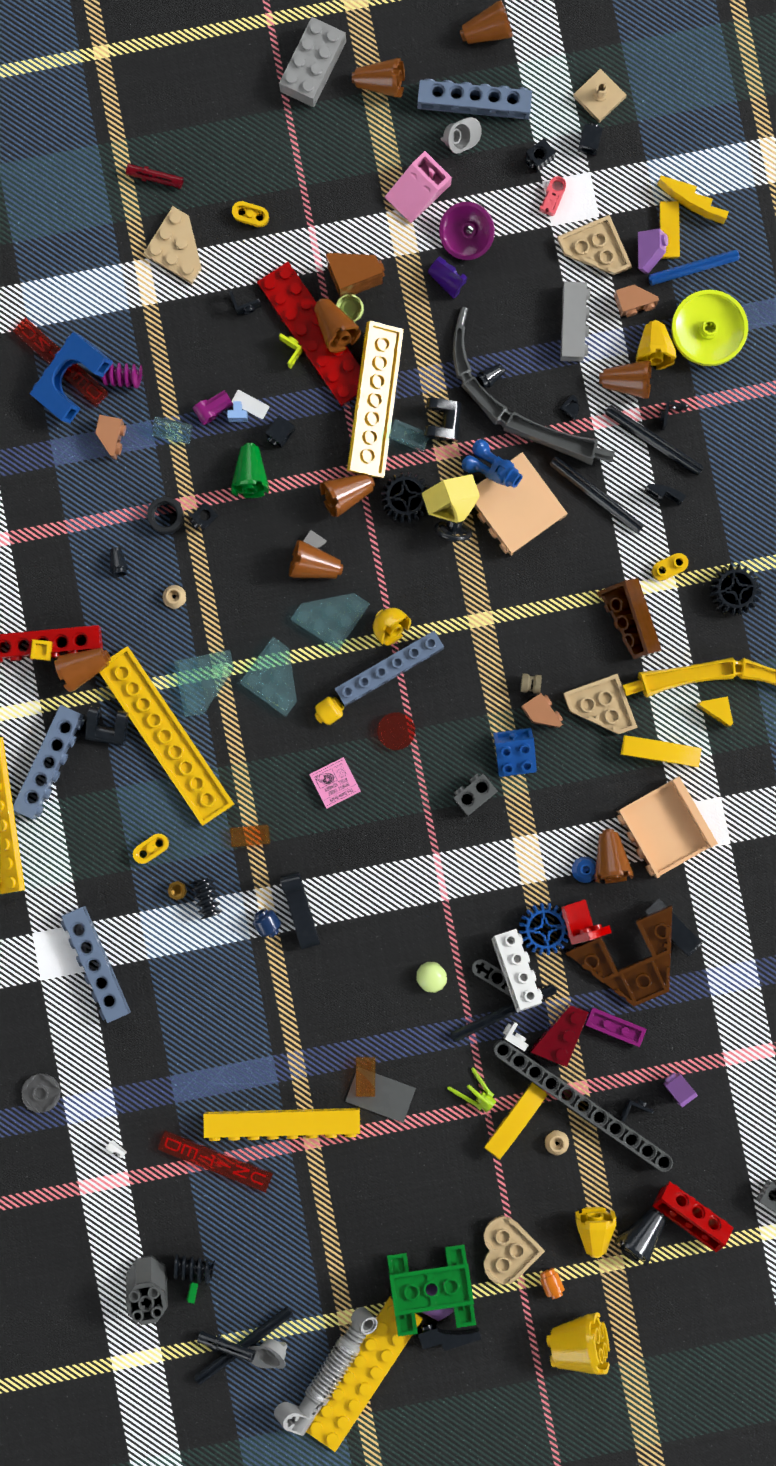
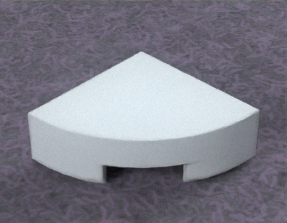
[105,1140,127,1158]

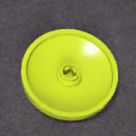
[671,290,748,366]

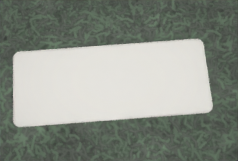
[232,390,269,419]

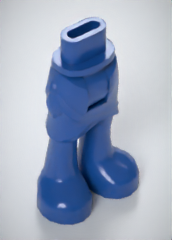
[462,439,523,488]

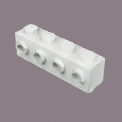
[491,929,543,1012]

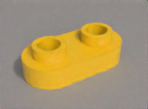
[232,201,269,227]
[651,553,688,581]
[133,834,169,864]

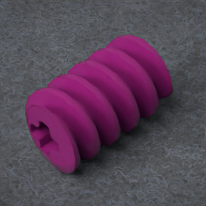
[101,363,142,389]

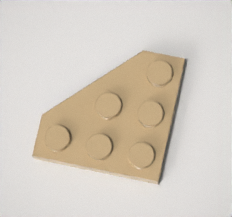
[143,206,202,284]
[557,215,632,275]
[563,674,637,735]

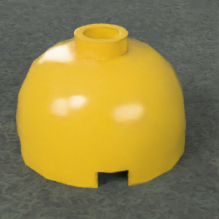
[373,608,411,646]

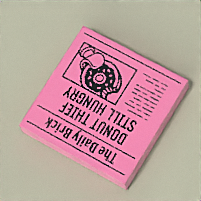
[309,757,361,809]

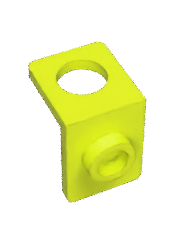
[279,333,303,369]

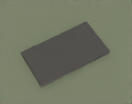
[345,1067,416,1123]

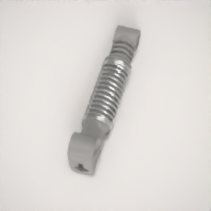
[274,1307,378,1436]

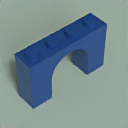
[30,332,113,424]

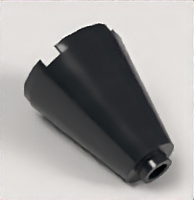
[614,1209,666,1266]

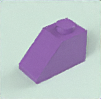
[638,228,668,274]
[663,1073,698,1107]

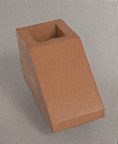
[614,285,659,317]
[96,415,126,460]
[521,693,563,728]

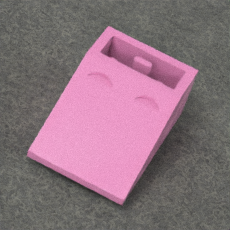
[385,151,452,223]

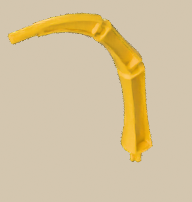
[623,657,776,698]

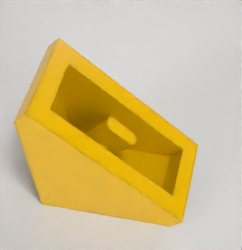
[696,696,733,727]

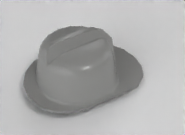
[440,117,482,154]
[248,1339,287,1369]

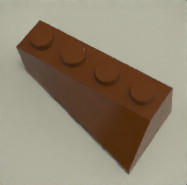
[596,578,662,659]

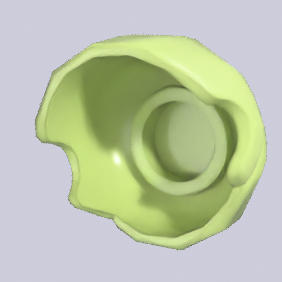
[336,294,364,322]
[417,962,447,993]

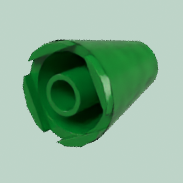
[231,443,269,498]

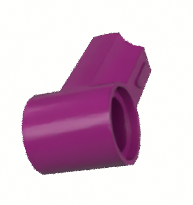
[192,390,233,425]

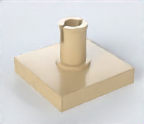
[573,69,626,123]

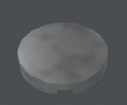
[21,1073,61,1113]

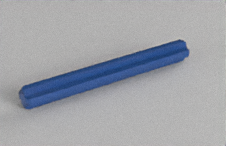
[648,250,740,285]

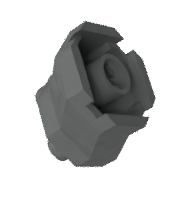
[125,1255,168,1325]

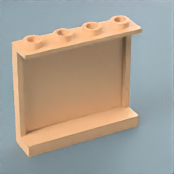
[474,452,567,556]
[617,776,718,878]

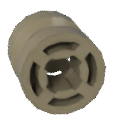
[520,673,542,694]

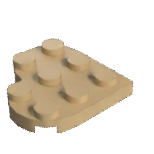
[483,1215,545,1284]

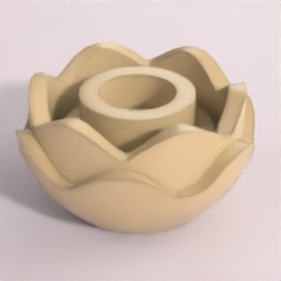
[163,585,186,609]
[545,1130,569,1155]

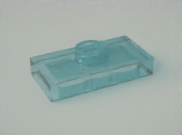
[152,417,192,444]
[388,419,428,452]

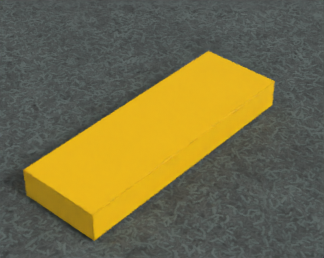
[659,201,680,259]

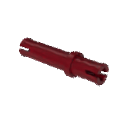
[126,163,184,189]

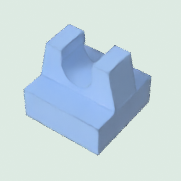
[228,401,248,422]

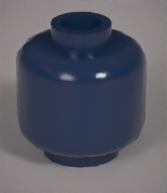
[252,908,281,938]

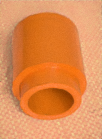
[540,1268,565,1300]

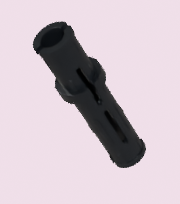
[197,1331,256,1362]

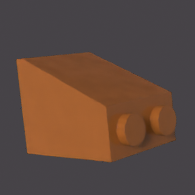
[326,253,385,297]

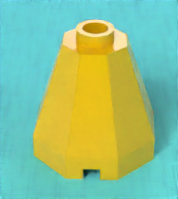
[636,320,676,370]
[575,1207,616,1258]

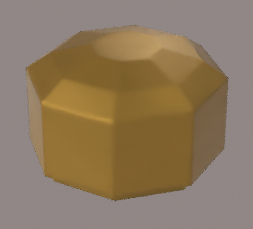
[167,881,187,900]

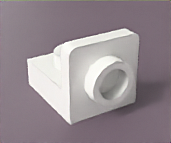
[503,1021,528,1051]

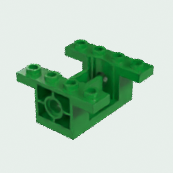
[387,1245,476,1337]

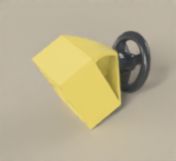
[421,474,480,541]

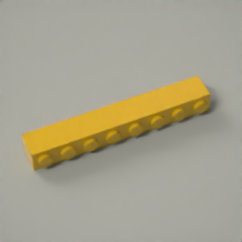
[203,1108,360,1141]

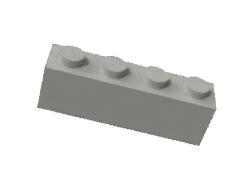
[560,281,590,362]

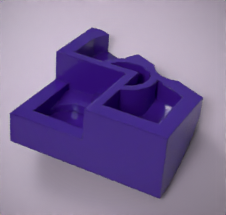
[428,256,467,299]

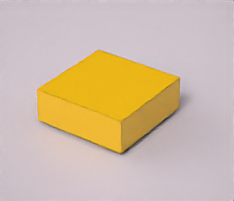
[30,639,53,661]

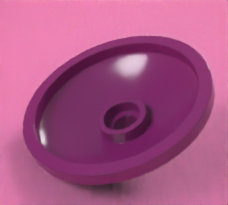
[439,201,495,260]

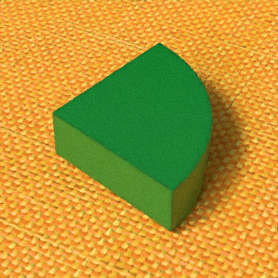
[187,1283,198,1304]

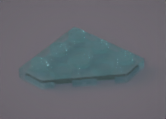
[291,593,370,651]
[240,637,297,716]
[174,650,234,718]

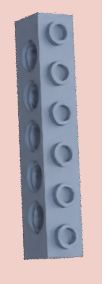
[417,79,532,120]
[335,630,444,707]
[13,705,85,820]
[61,906,131,1023]

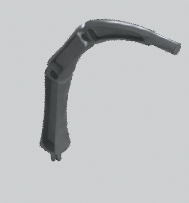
[453,307,615,466]

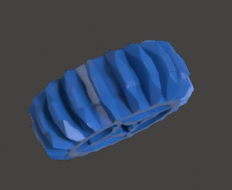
[519,903,569,955]

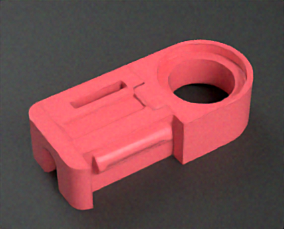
[539,176,566,216]

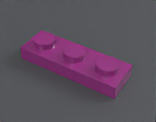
[585,1007,647,1047]

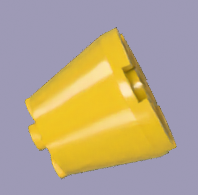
[547,1312,610,1375]

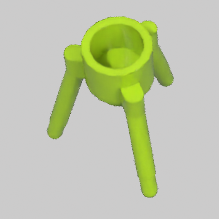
[447,1067,496,1112]

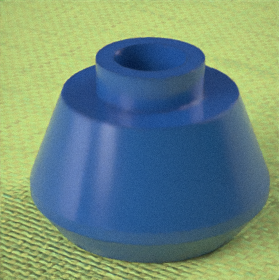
[572,856,596,883]

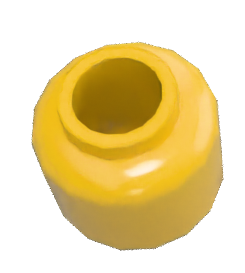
[315,696,344,725]

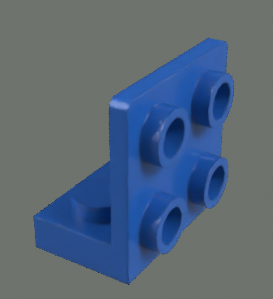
[493,728,537,777]

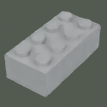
[279,17,346,107]

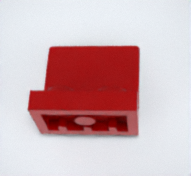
[561,900,612,945]

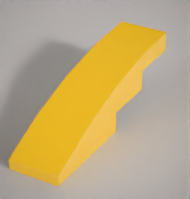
[657,175,729,225]
[621,735,702,767]
[484,1082,548,1160]

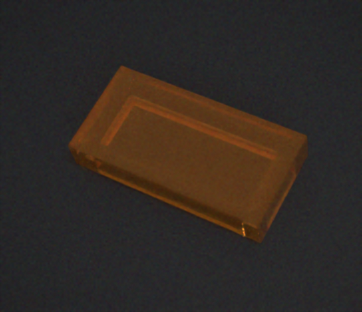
[230,825,270,847]
[356,1057,375,1097]

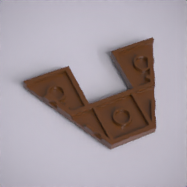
[566,905,672,1006]

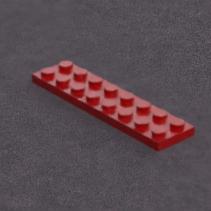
[257,262,361,407]

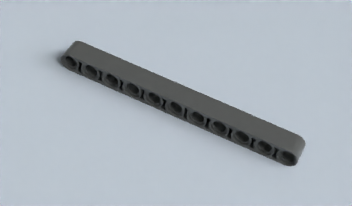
[494,1040,673,1172]

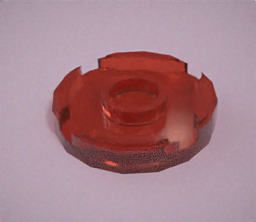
[377,712,415,750]

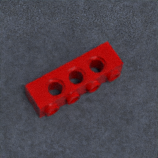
[653,1181,734,1252]

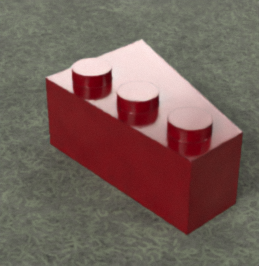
[529,1004,589,1067]

